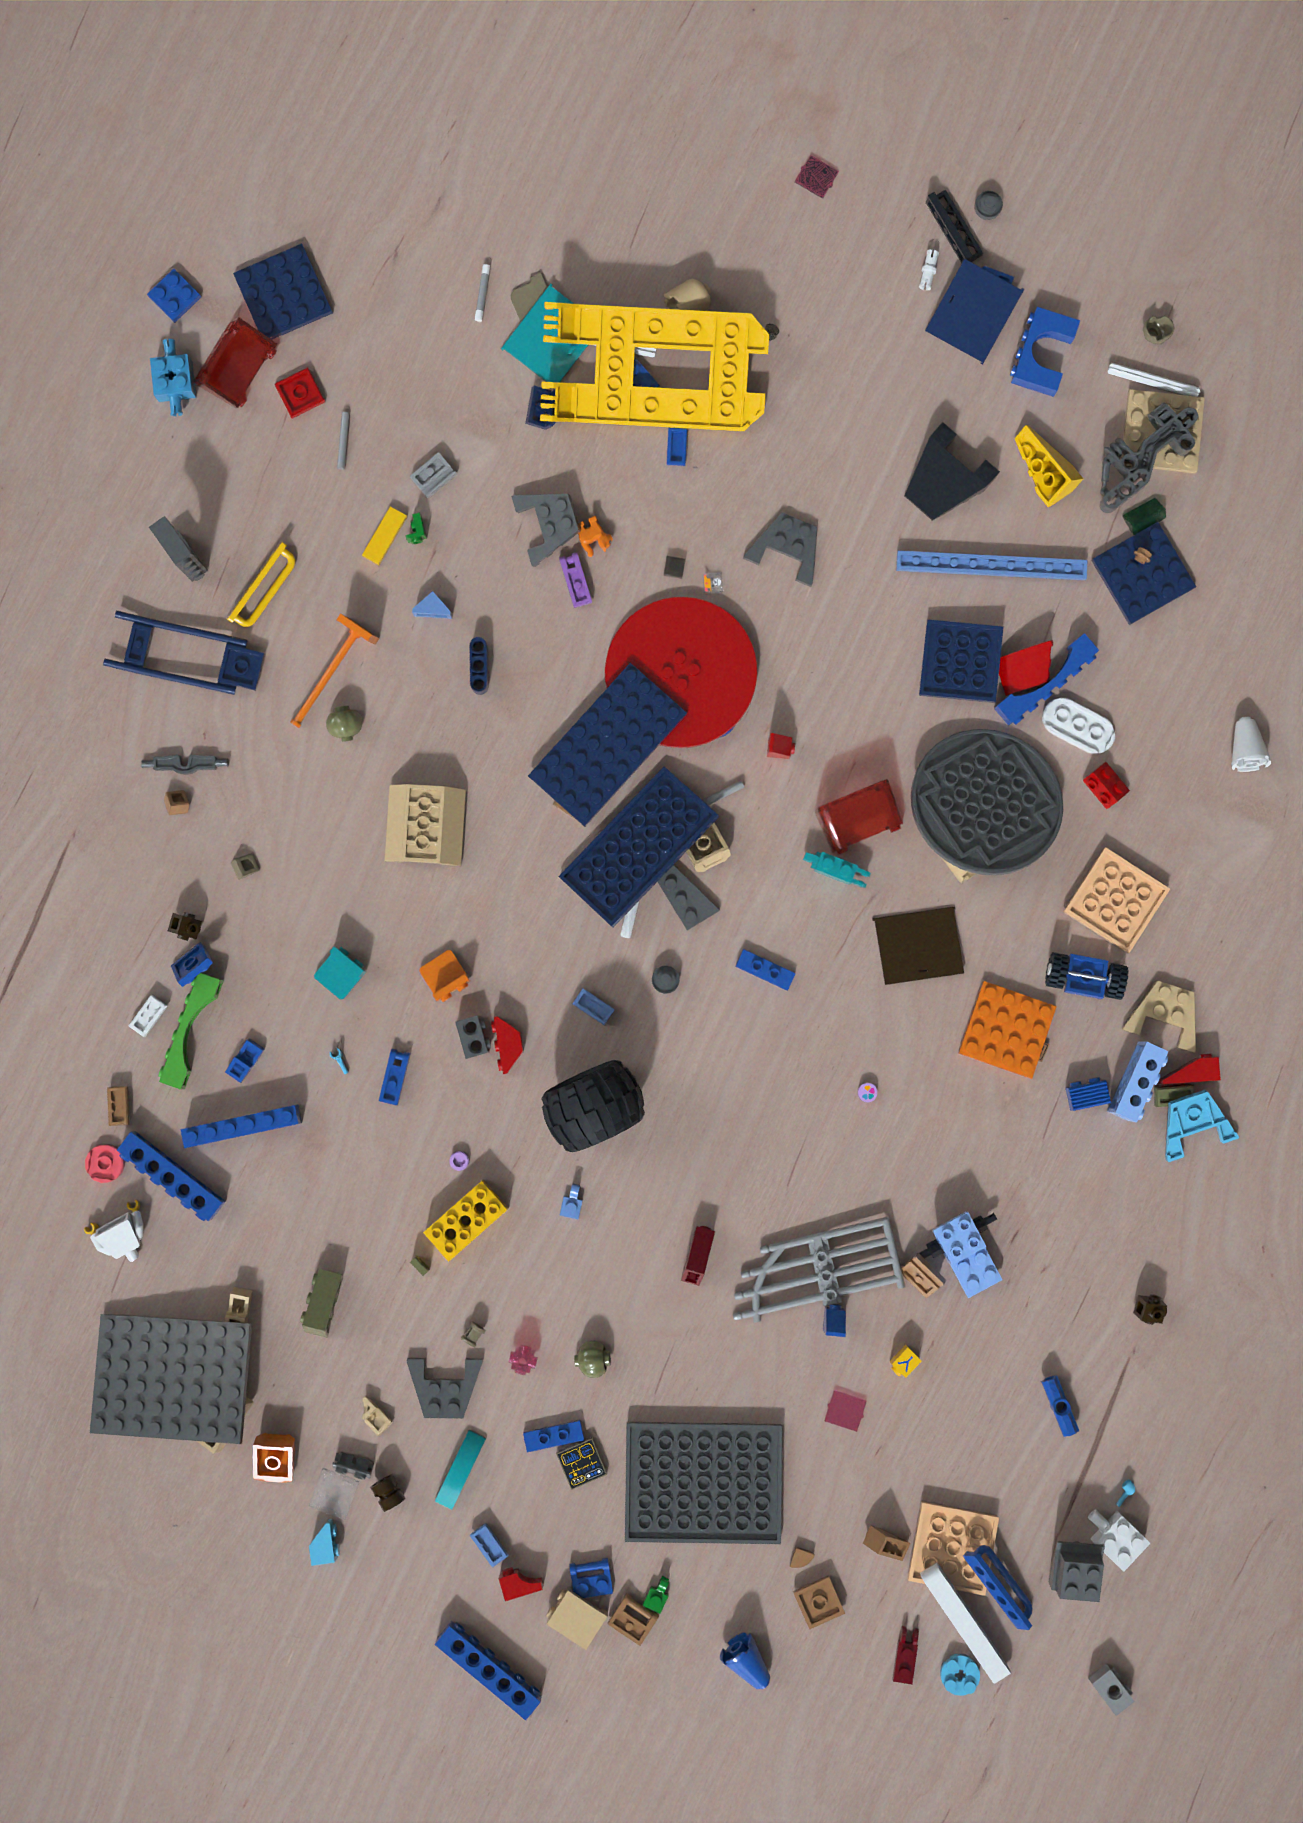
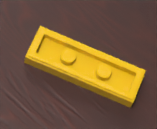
[362,506,407,566]

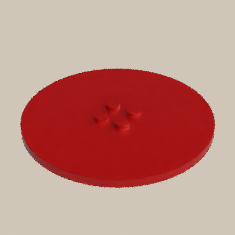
[605,597,757,748]

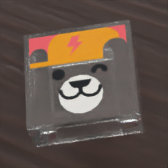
[703,572,723,594]

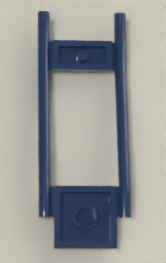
[103,610,264,695]

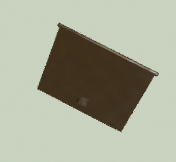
[872,906,964,985]

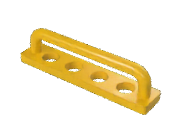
[226,542,295,627]

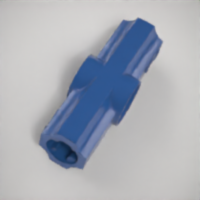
[1041,1375,1079,1437]

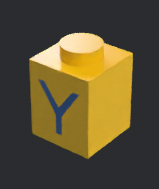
[890,1345,922,1378]

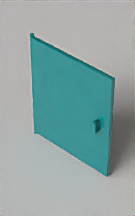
[501,283,588,382]

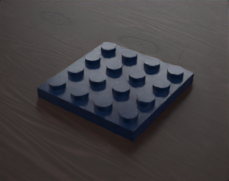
[233,243,333,343]
[1091,522,1196,625]
[919,619,1004,703]

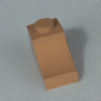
[863,1526,911,1561]

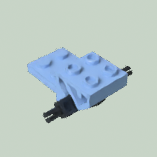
[917,1211,1002,1298]

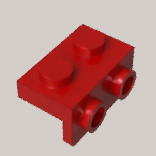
[1083,762,1130,809]

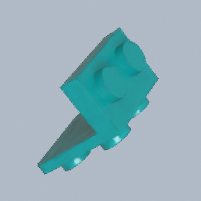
[314,946,367,1000]

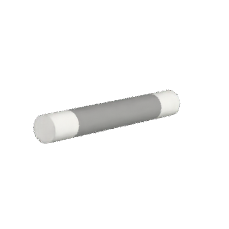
[475,264,490,322]

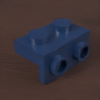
[525,385,556,430]

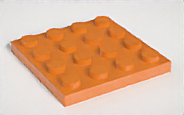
[958,981,1057,1079]

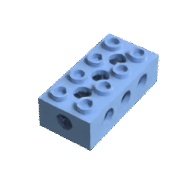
[1107,1041,1168,1123]

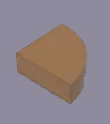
[790,1547,815,1568]

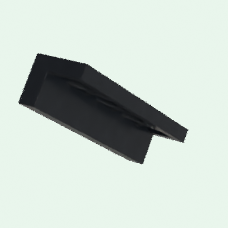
[926,190,983,264]

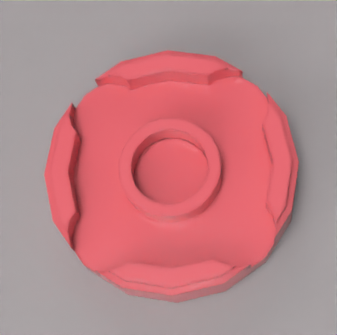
[85,1144,125,1183]

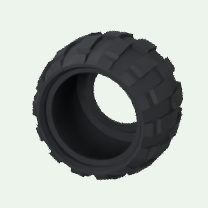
[541,1060,645,1152]

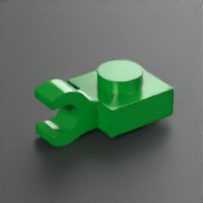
[643,1576,669,1614]

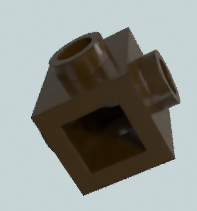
[167,912,202,941]
[1133,1295,1167,1325]

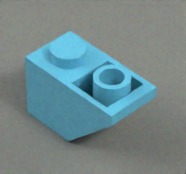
[309,1519,340,1566]

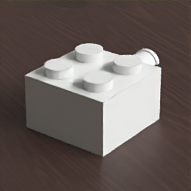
[1088,1509,1150,1572]

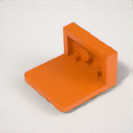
[419,950,471,1002]

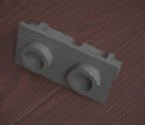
[332,1452,374,1480]

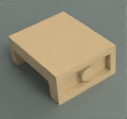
[546,1586,608,1650]

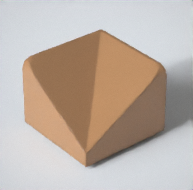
[164,790,189,815]

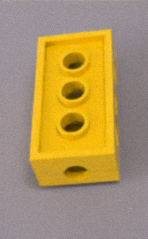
[423,1179,509,1262]

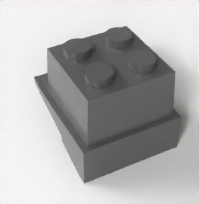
[1048,1541,1105,1602]

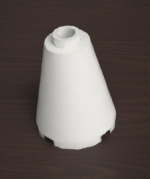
[1231,717,1271,772]

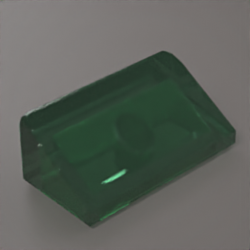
[1122,498,1166,535]

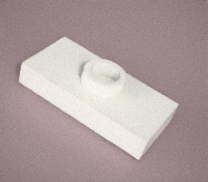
[129,995,168,1037]

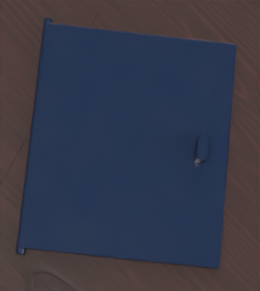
[925,259,1024,365]

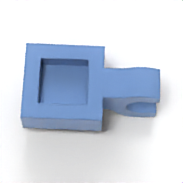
[560,1184,583,1219]

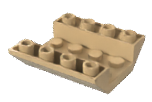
[385,784,466,866]

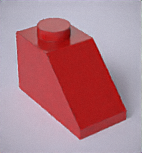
[767,733,795,759]

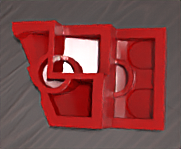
[999,640,1053,696]

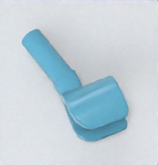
[329,1048,348,1074]
[1116,1479,1135,1507]

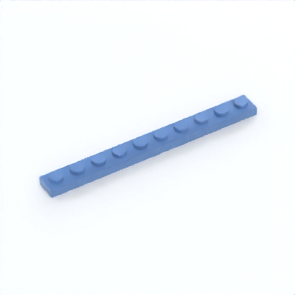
[896,551,1088,580]

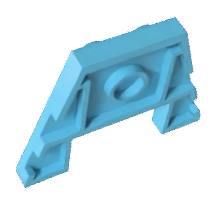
[1165,1090,1239,1162]

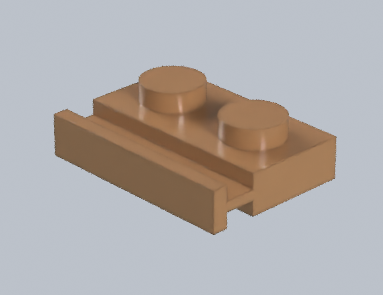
[901,1253,946,1298]

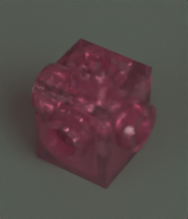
[508,1345,538,1375]

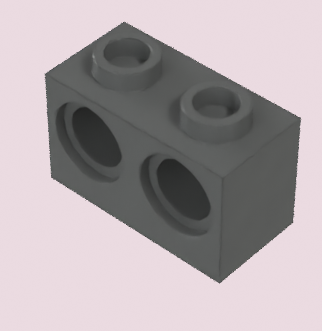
[455,1015,491,1059]

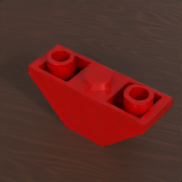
[491,1016,524,1074]

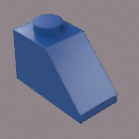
[823,1304,846,1337]

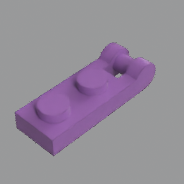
[559,552,592,608]

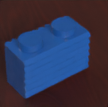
[1065,1077,1111,1111]

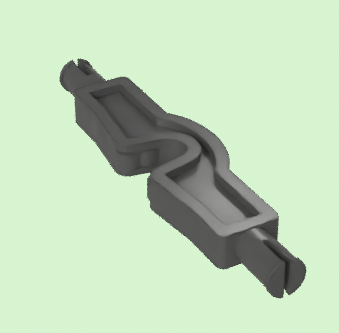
[141,755,229,775]

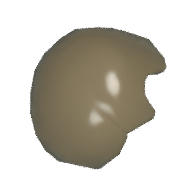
[1143,315,1175,344]

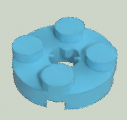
[940,1654,980,1696]

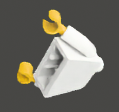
[84,1200,143,1262]

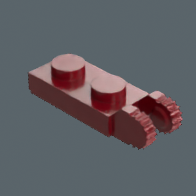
[892,1626,919,1685]

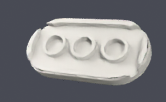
[1042,698,1115,754]

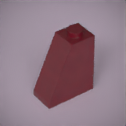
[681,1226,715,1286]

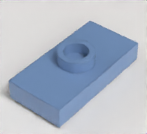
[573,988,615,1025]
[470,1523,509,1568]

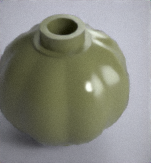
[326,706,363,742]
[574,1341,611,1378]

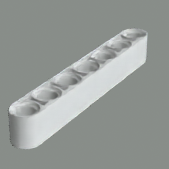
[920,1563,1011,1684]

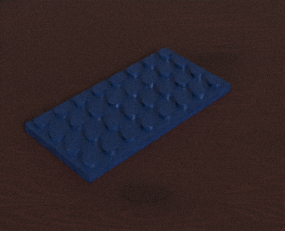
[528,663,687,827]
[558,767,719,928]

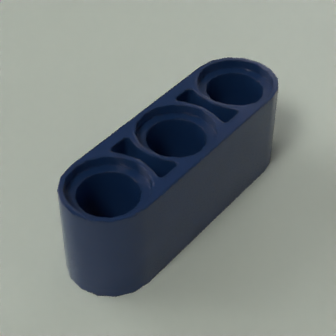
[469,637,489,695]

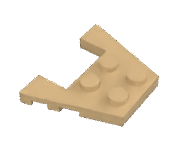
[1122,981,1196,1053]

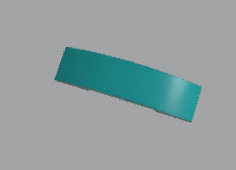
[435,1430,486,1510]

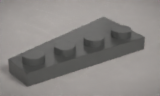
[658,865,720,931]

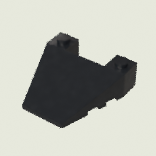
[904,422,1000,521]

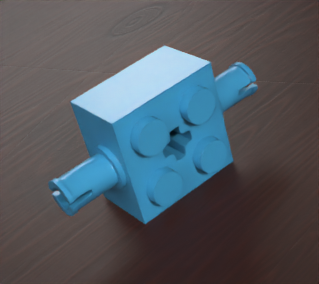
[150,339,196,417]

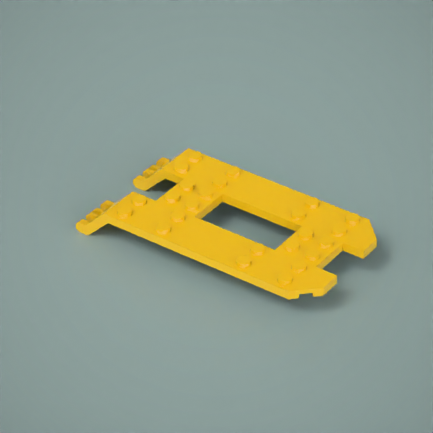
[540,302,769,431]

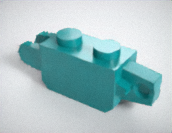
[803,852,871,888]

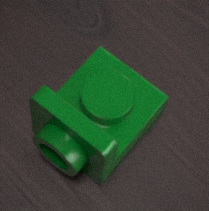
[405,513,427,544]

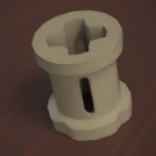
[461,1321,486,1348]

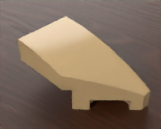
[362,1396,393,1436]

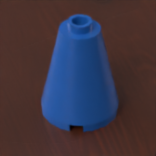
[720,1633,771,1689]

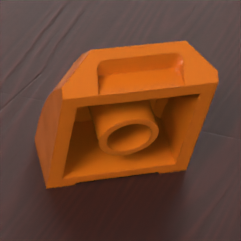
[253,1432,295,1483]

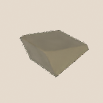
[231,853,260,880]

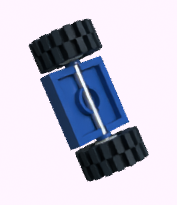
[1045,952,1129,1000]

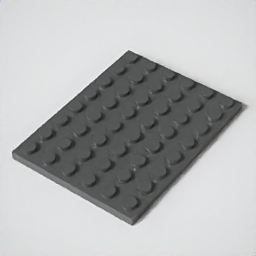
[90,1314,252,1444]
[625,1422,782,1544]

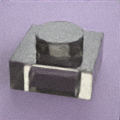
[663,556,685,579]

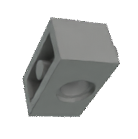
[1088,1664,1135,1716]

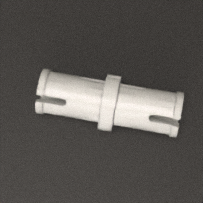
[919,249,939,290]

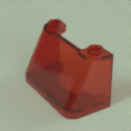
[193,317,277,408]
[814,779,903,855]

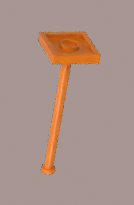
[290,613,380,728]

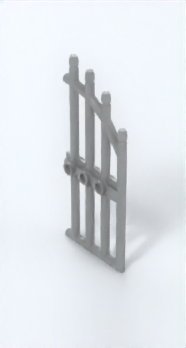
[733,1217,906,1323]

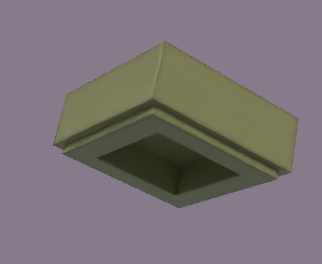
[410,1256,430,1276]

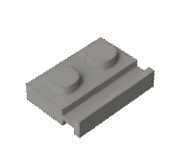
[410,452,457,498]

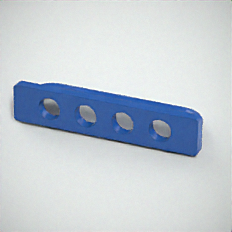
[963,1545,1033,1630]

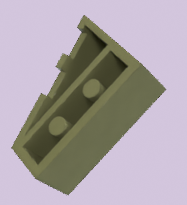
[300,1269,343,1338]

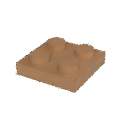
[793,1575,845,1630]

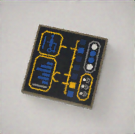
[556,1437,607,1490]

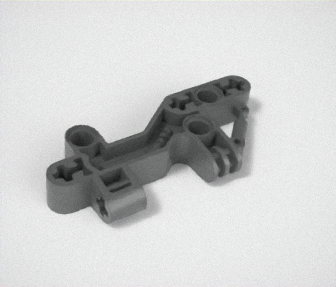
[1100,403,1198,513]

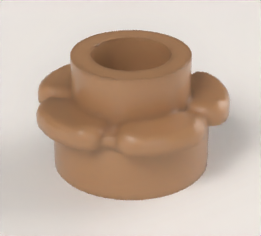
[1134,547,1152,564]

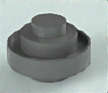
[974,191,1003,220]
[652,966,680,994]

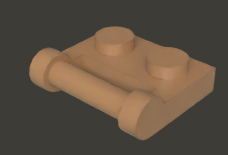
[608,1593,659,1646]

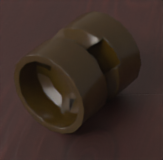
[370,1474,406,1512]

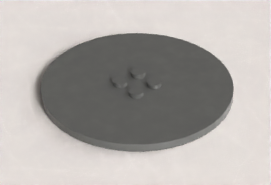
[911,729,1063,875]

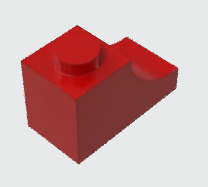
[498,1567,544,1602]

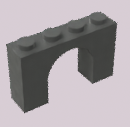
[149,516,207,582]

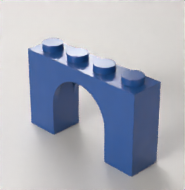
[1010,307,1080,397]

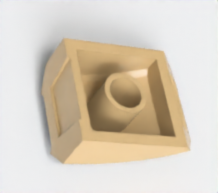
[686,822,731,872]

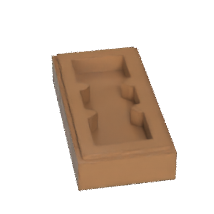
[107,1086,130,1126]

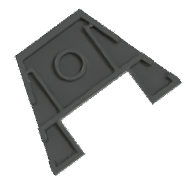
[511,494,581,567]
[743,513,817,587]
[407,1358,483,1419]

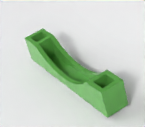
[158,973,224,1090]

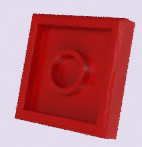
[274,367,325,419]

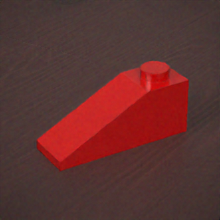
[1158,1053,1221,1084]

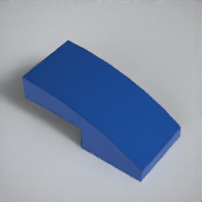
[225,1038,265,1083]

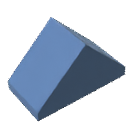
[412,591,452,619]

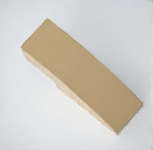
[225,1287,253,1323]

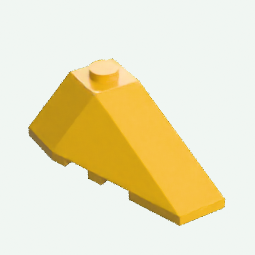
[1014,425,1084,507]

